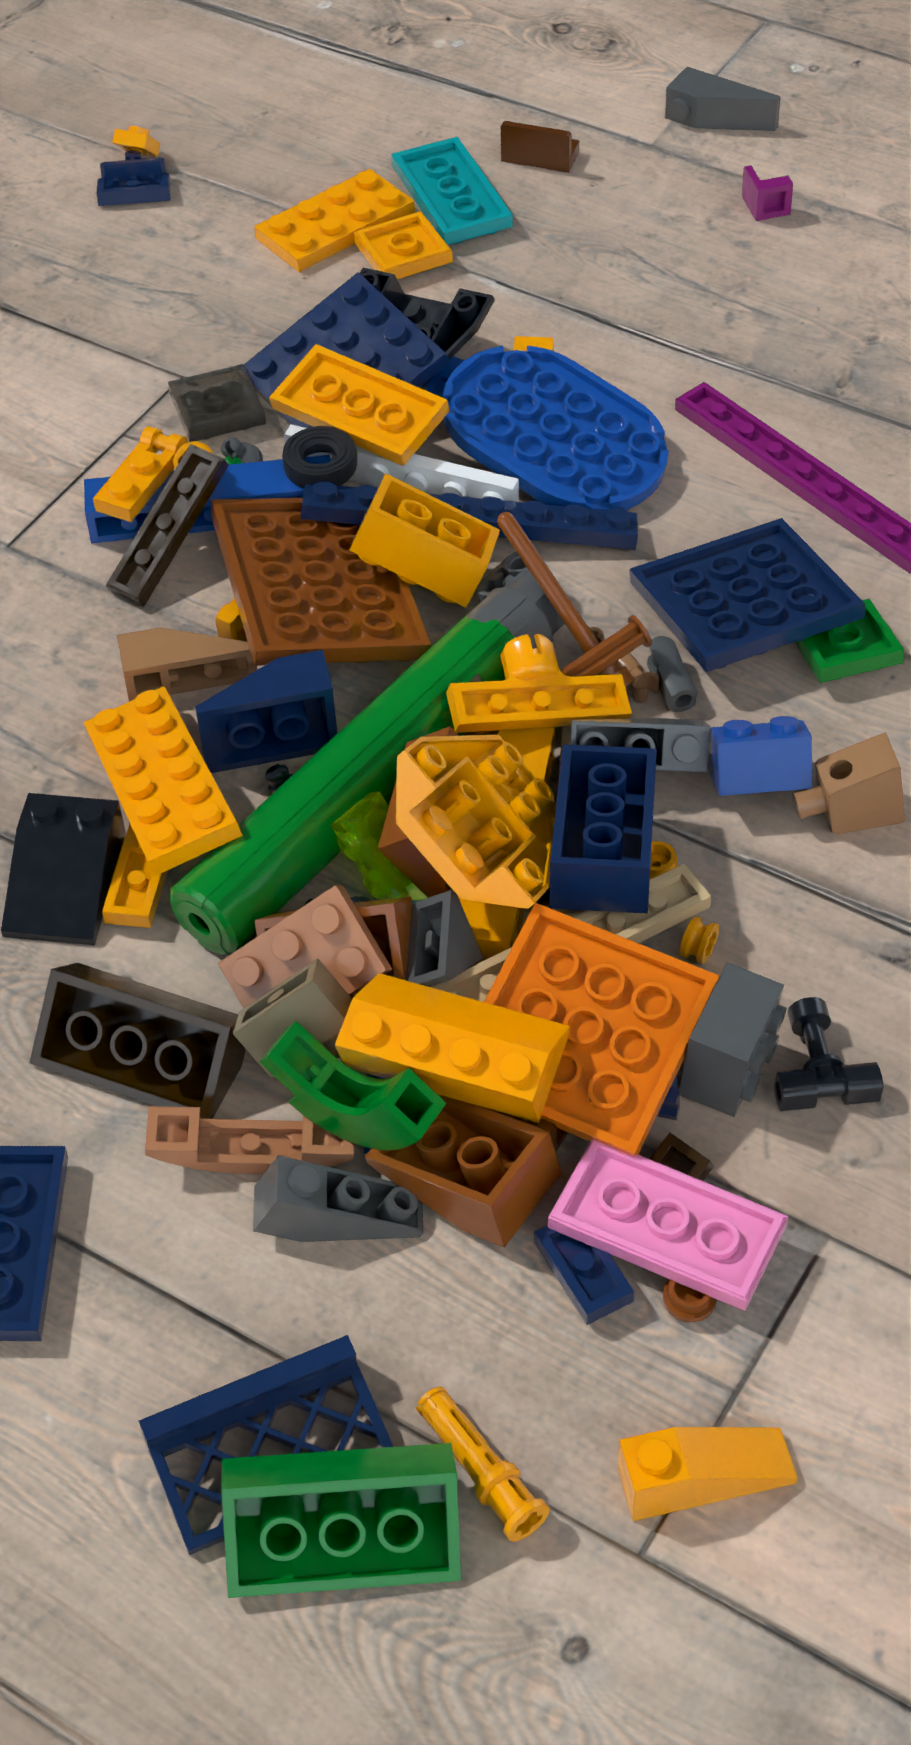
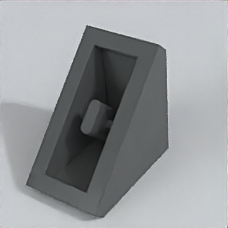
[406,890,483,987]

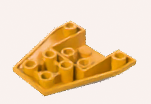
[396,735,557,909]

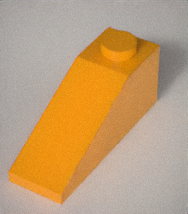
[618,1427,798,1521]

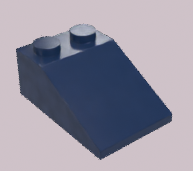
[195,650,337,773]

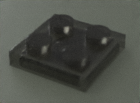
[168,364,266,442]

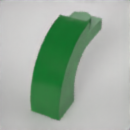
[259,1021,446,1150]

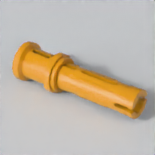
[416,1386,550,1542]

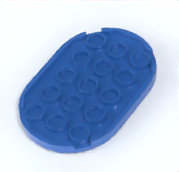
[443,346,669,511]

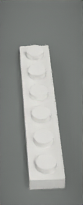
[284,424,519,502]

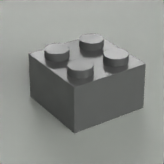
[679,962,787,1117]

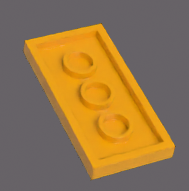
[254,169,415,272]
[269,344,450,466]

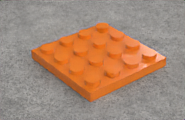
[484,903,720,1157]

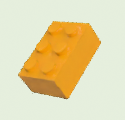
[349,473,500,608]

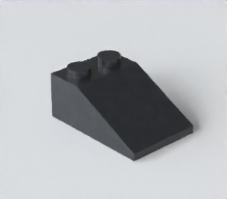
[1,793,126,945]

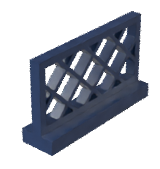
[139,1335,394,1556]

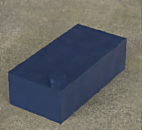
[550,744,657,914]

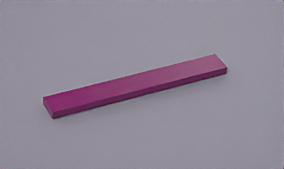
[675,382,911,574]

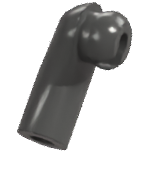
[221,437,263,463]

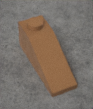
[117,627,257,701]

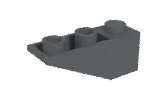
[570,718,710,772]
[253,1155,423,1242]

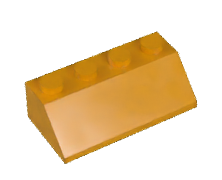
[335,973,571,1123]

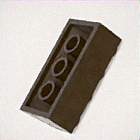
[29,962,246,1119]

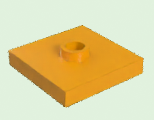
[354,211,453,280]

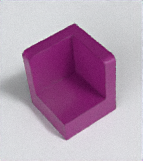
[742,165,793,221]

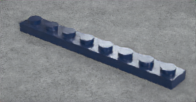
[301,481,638,550]

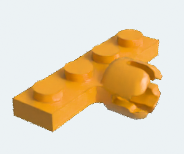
[446,634,632,733]

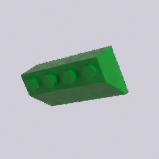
[221,1443,461,1598]

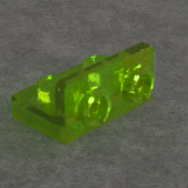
[330,791,412,900]

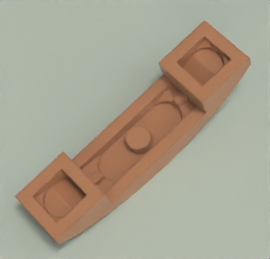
[145,1106,354,1174]

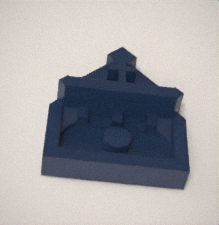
[96,150,171,206]

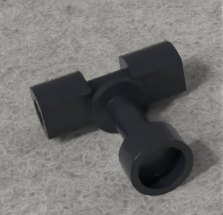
[774,997,884,1112]

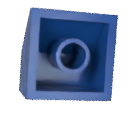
[708,716,812,796]

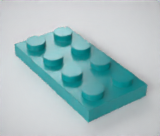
[391,136,513,245]

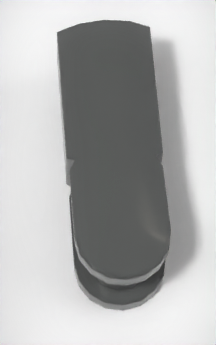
[647,636,698,712]

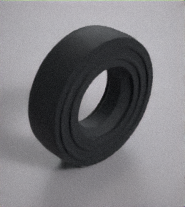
[282,426,357,488]

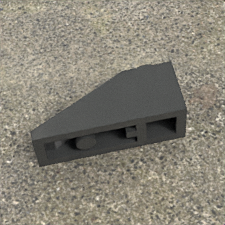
[665,67,781,131]

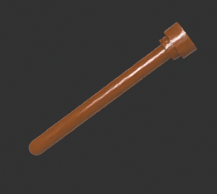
[497,512,635,687]

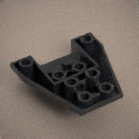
[360,268,495,388]

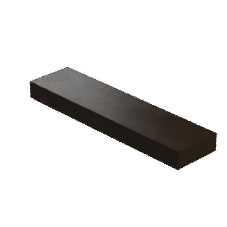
[105,444,229,607]

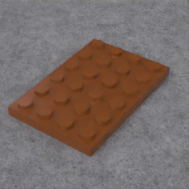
[210,498,431,666]

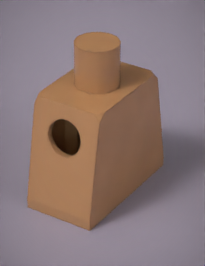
[792,732,905,834]

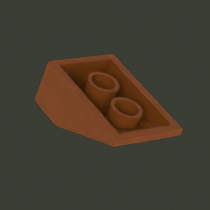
[365,1094,562,1248]

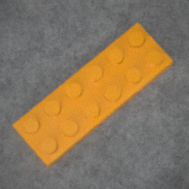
[83,686,243,876]

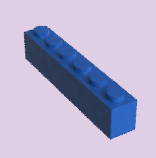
[84,454,331,543]

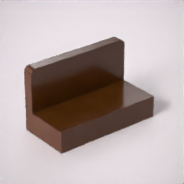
[500,121,580,173]

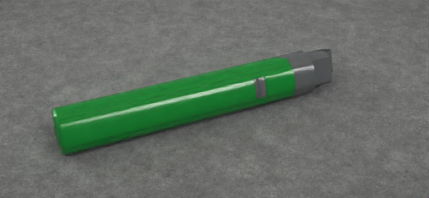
[169,552,565,955]

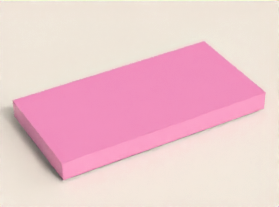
[548,1140,788,1311]

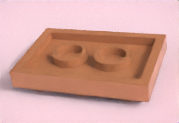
[218,885,393,1008]

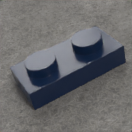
[534,1225,634,1325]

